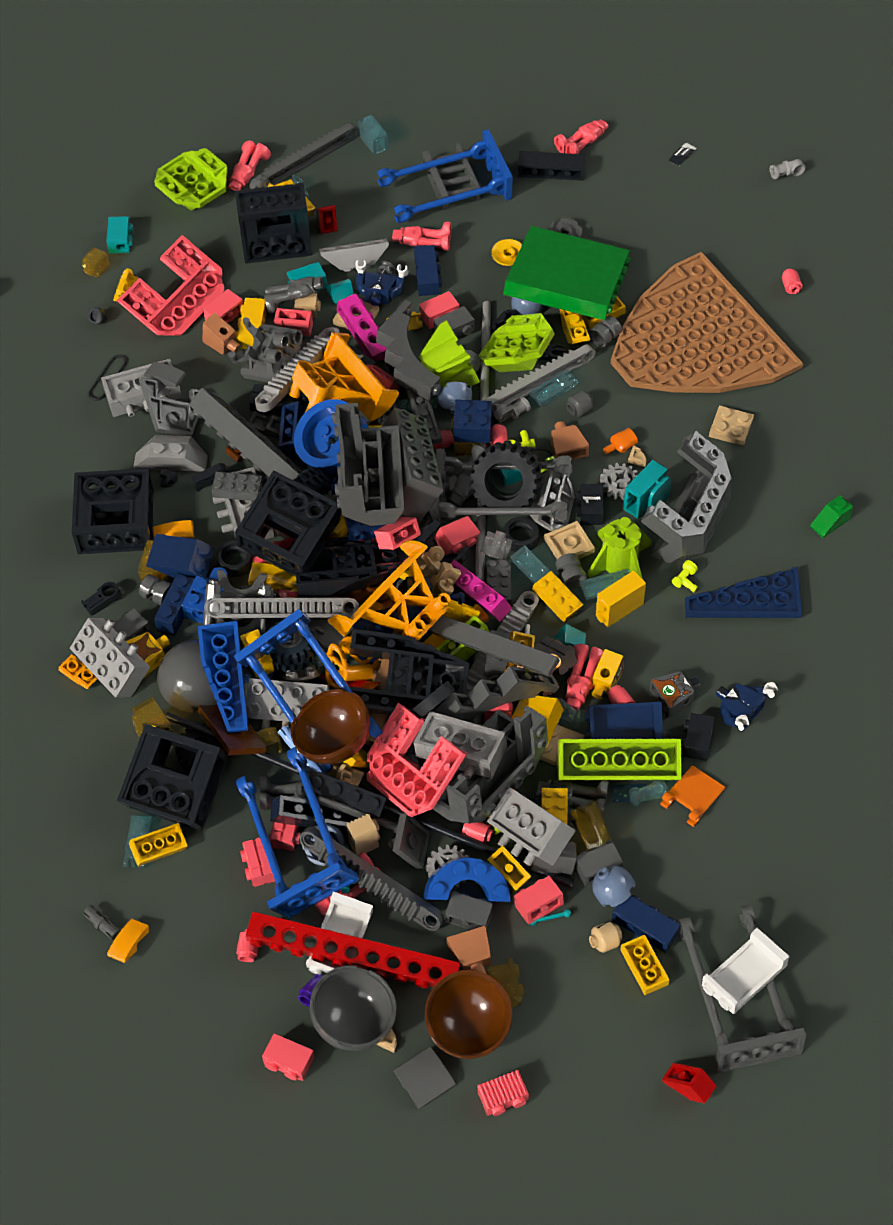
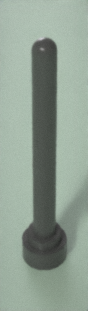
[317,796,399,833]

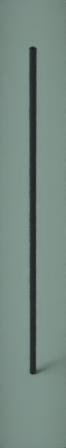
[165,712,574,888]

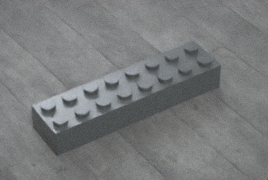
[189,388,303,480]

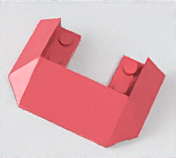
[117,235,224,336]
[367,703,468,817]

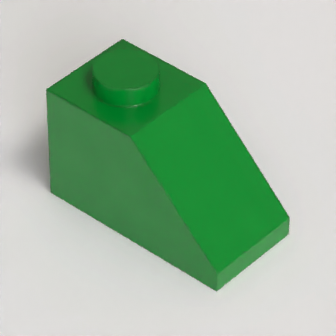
[810,495,853,538]

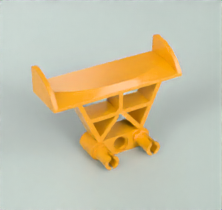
[288,332,399,421]
[327,540,451,641]

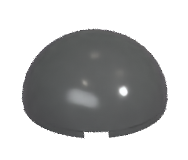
[157,639,217,712]
[309,966,396,1051]

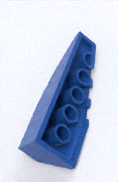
[198,621,248,733]

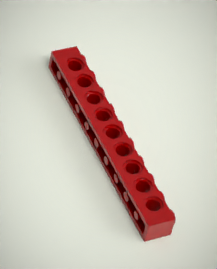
[246,912,460,988]

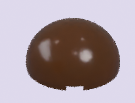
[291,689,370,764]
[425,970,512,1059]

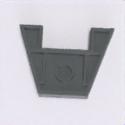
[139,377,199,436]

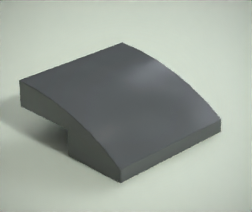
[393,1047,455,1108]

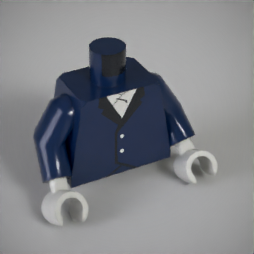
[356,260,408,306]
[716,682,778,732]

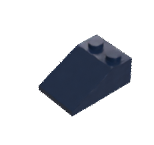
[146,534,214,578]

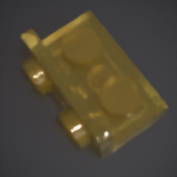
[487,958,525,1007]

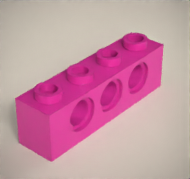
[337,293,387,362]
[451,560,512,622]

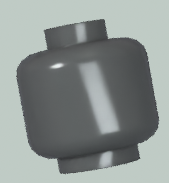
[566,391,594,417]

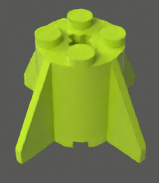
[418,320,480,387]
[588,517,652,580]

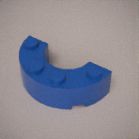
[423,857,510,902]

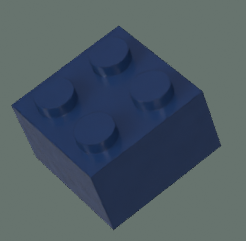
[453,399,492,443]

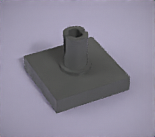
[388,813,430,869]

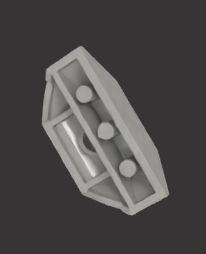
[319,238,389,271]
[133,435,208,472]
[530,469,575,531]

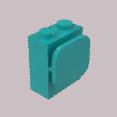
[623,460,672,519]

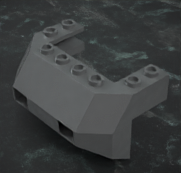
[332,403,404,526]
[641,431,731,563]
[433,706,548,824]

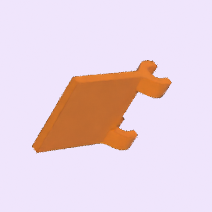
[660,765,725,827]

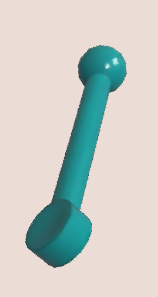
[530,909,572,926]

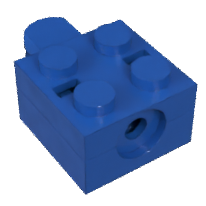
[181,567,229,624]

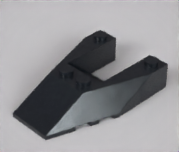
[292,537,409,598]
[349,629,469,714]

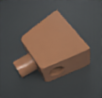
[203,312,241,354]
[551,421,589,461]
[447,926,491,974]

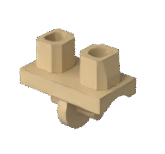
[417,546,445,579]
[430,562,461,596]
[326,763,364,786]

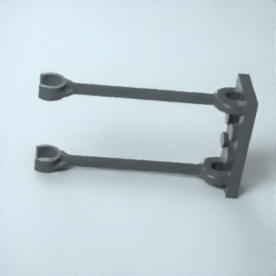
[429,449,573,530]
[679,904,806,1073]

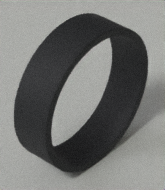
[413,681,455,718]

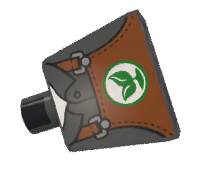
[650,672,700,718]

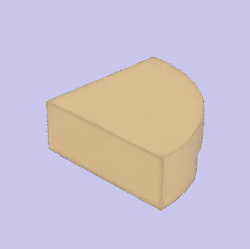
[628,446,646,467]
[376,1028,397,1053]

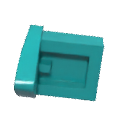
[326,279,354,304]
[498,469,523,485]
[553,623,586,647]

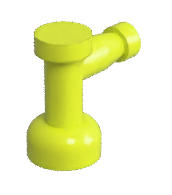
[508,430,535,448]
[672,560,698,593]

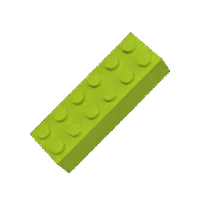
[557,739,681,780]

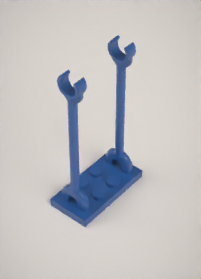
[377,129,513,223]
[234,609,383,774]
[236,747,359,919]

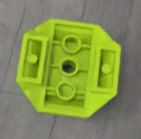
[154,148,228,211]
[479,313,555,372]

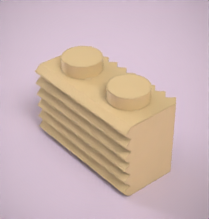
[347,814,381,856]

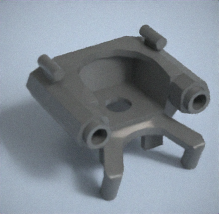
[228,317,303,383]
[203,569,274,636]

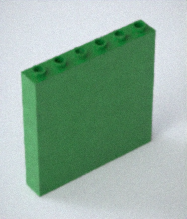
[503,226,631,320]

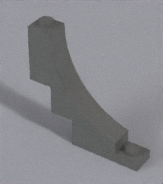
[376,300,441,401]
[435,666,559,722]

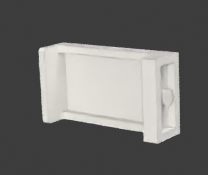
[306,892,373,975]
[702,928,789,1014]

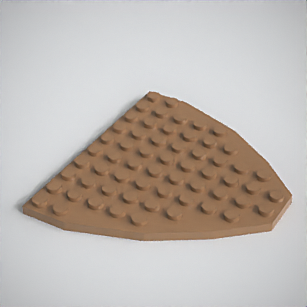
[611,252,803,393]

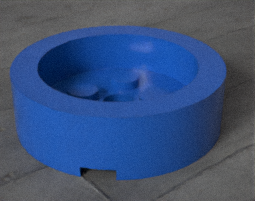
[294,399,369,476]

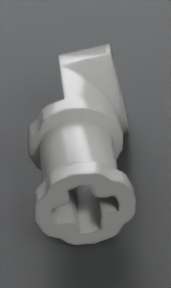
[770,159,806,179]
[493,397,531,423]

